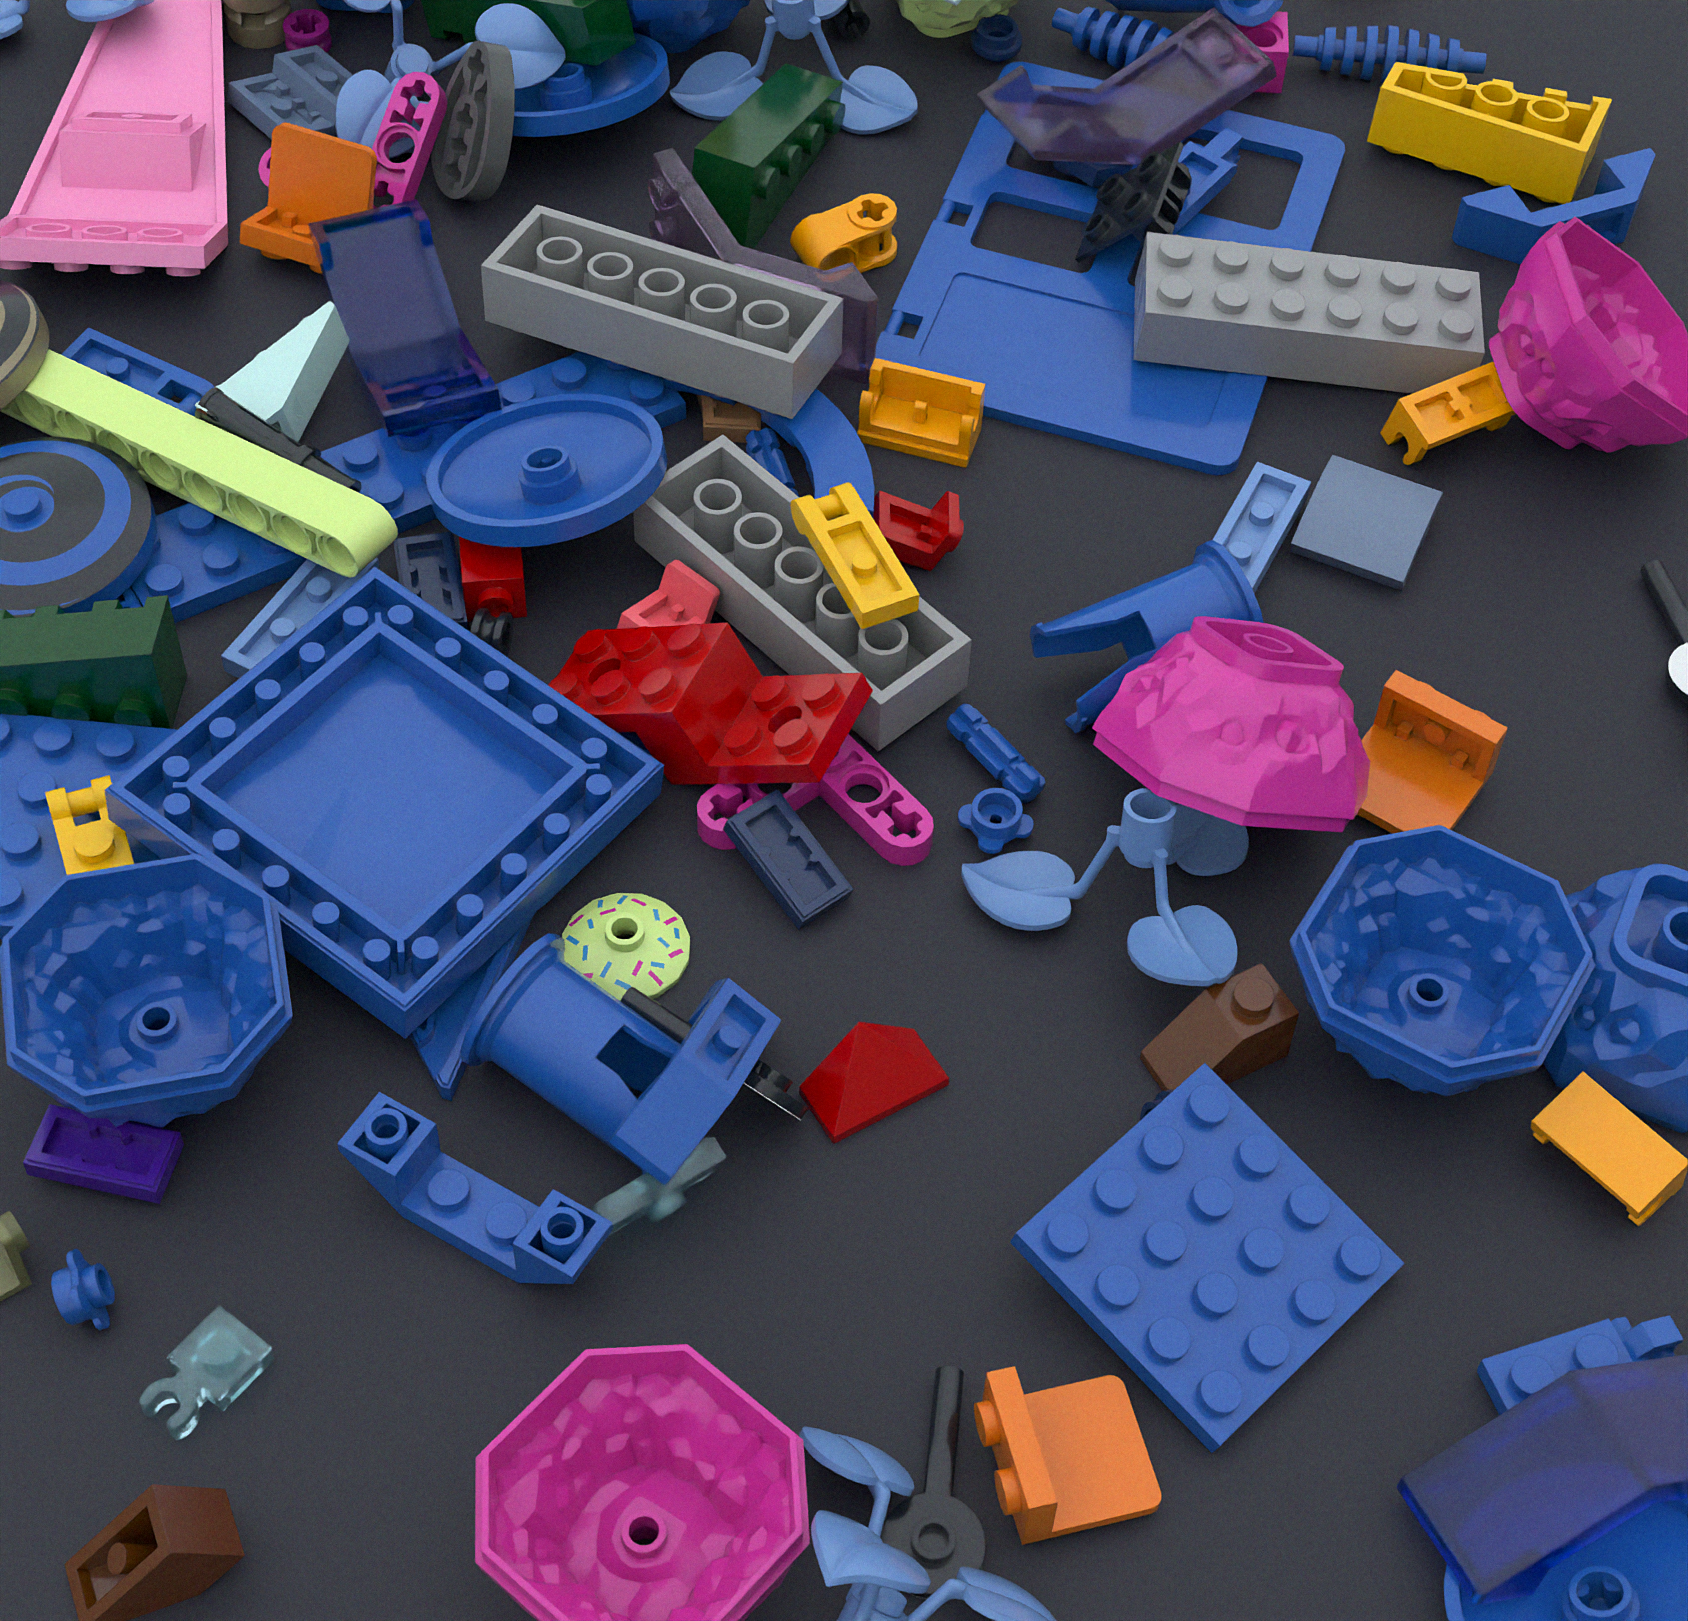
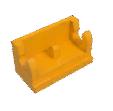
[857,358,986,468]
[1380,362,1516,465]
[1530,1072,1688,1226]

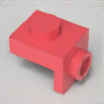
[617,559,720,629]

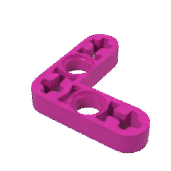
[258,72,448,229]
[697,734,934,866]

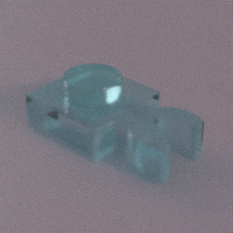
[139,1306,274,1440]

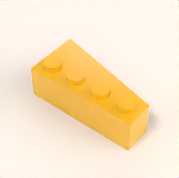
[1367,62,1612,204]

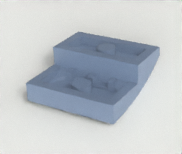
[227,45,352,140]
[1291,455,1443,591]

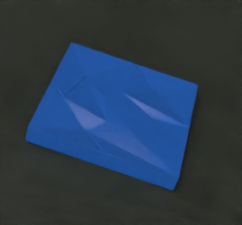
[105,567,664,1039]

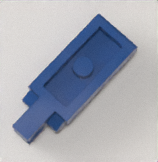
[1172,127,1244,235]
[1477,1315,1684,1434]

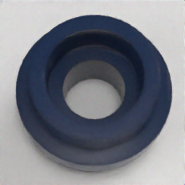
[971,14,1023,62]

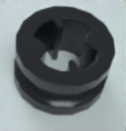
[470,608,513,657]

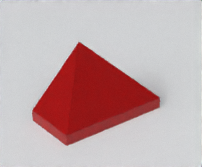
[799,1022,949,1144]

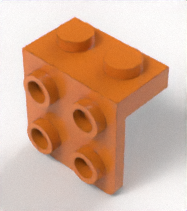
[240,122,377,275]
[1357,670,1508,834]
[974,1366,1162,1545]

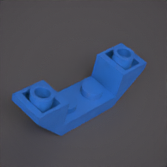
[1452,148,1656,265]
[609,978,782,1186]
[337,1092,613,1284]

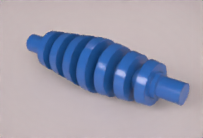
[1052,7,1233,91]
[1292,25,1486,83]

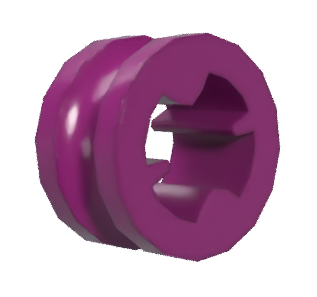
[282,9,332,53]

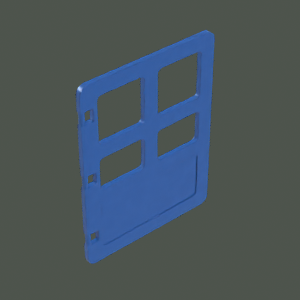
[867,62,1345,475]

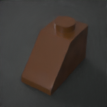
[1140,963,1299,1091]
[64,1484,245,1621]

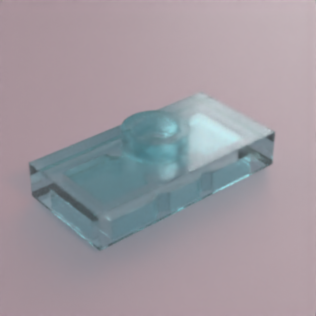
[592,1136,727,1236]

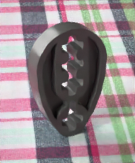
[431,41,515,202]

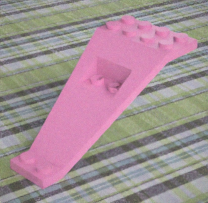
[0,0,228,276]

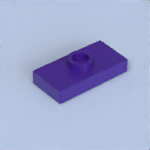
[23,1104,184,1204]

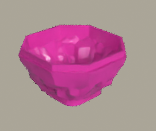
[1489,217,1688,453]
[1092,616,1370,833]
[475,1344,810,1621]

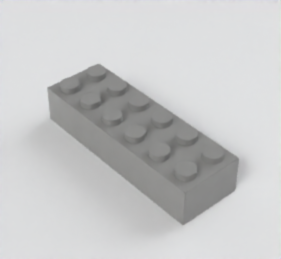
[481,205,844,419]
[1133,232,1485,394]
[633,435,972,751]

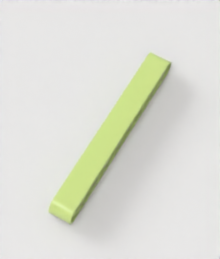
[0,349,398,578]

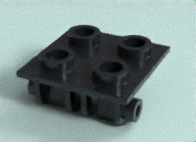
[1075,142,1192,263]

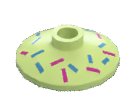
[562,893,690,1000]

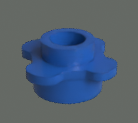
[958,788,1034,854]
[51,1249,115,1330]

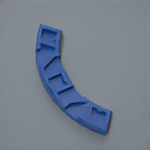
[663,378,875,521]

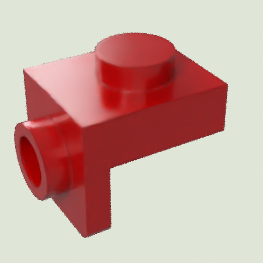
[873,491,964,571]

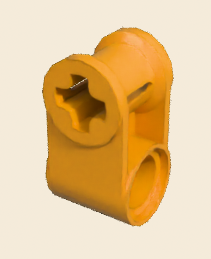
[790,193,897,287]

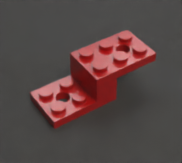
[548,623,873,784]

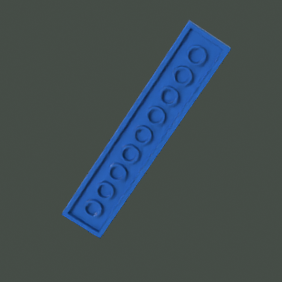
[130,351,686,623]

